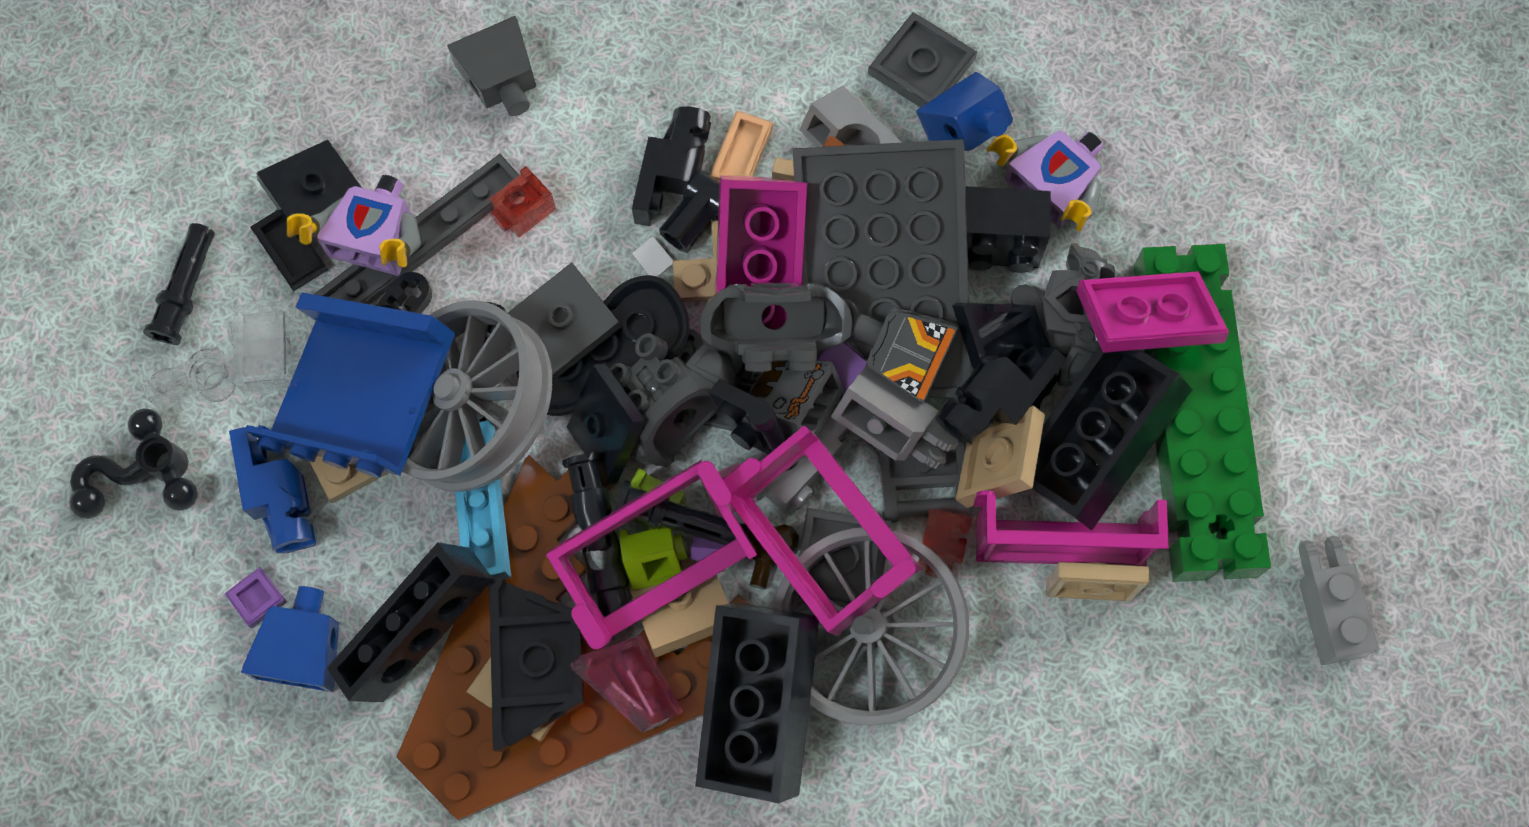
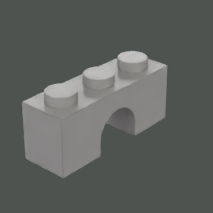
[800,86,902,147]

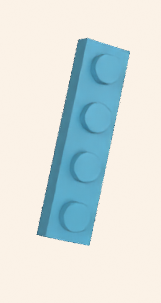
[455,420,511,580]

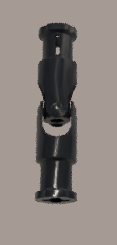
[562,452,628,617]

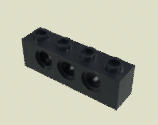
[327,542,493,702]

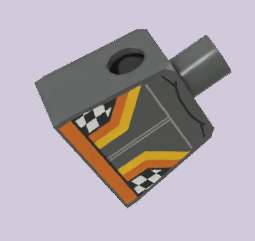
[851,307,959,403]

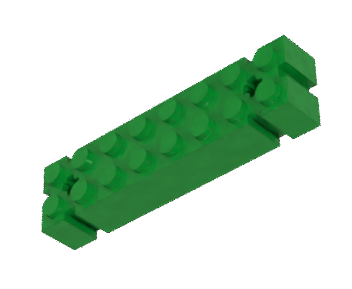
[1133,244,1271,582]

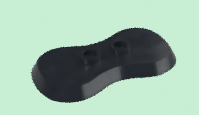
[516,275,690,416]

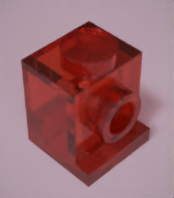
[490,166,556,238]
[917,508,972,579]

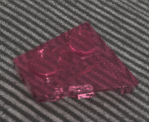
[570,635,683,732]

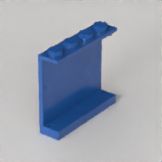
[244,292,455,478]

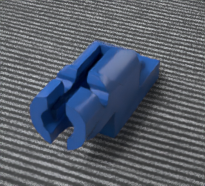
[229,427,316,553]

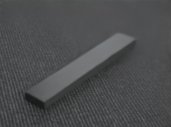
[314,154,526,305]

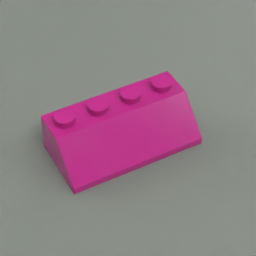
[715,175,807,329]

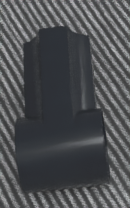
[659,170,720,253]

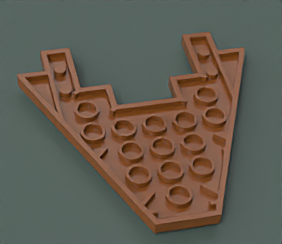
[396,455,750,821]

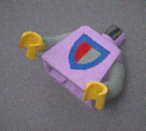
[986,131,1103,232]
[287,175,421,276]

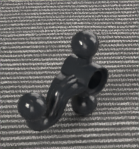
[69,408,198,519]

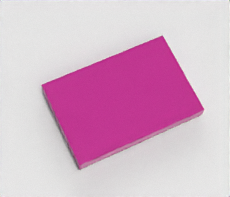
[1076,271,1229,353]

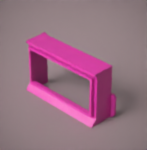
[723,425,922,636]
[546,459,757,649]
[973,490,1169,567]

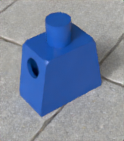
[916,72,1013,151]
[241,586,339,693]

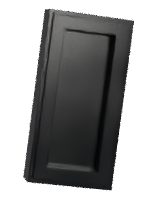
[250,210,328,292]

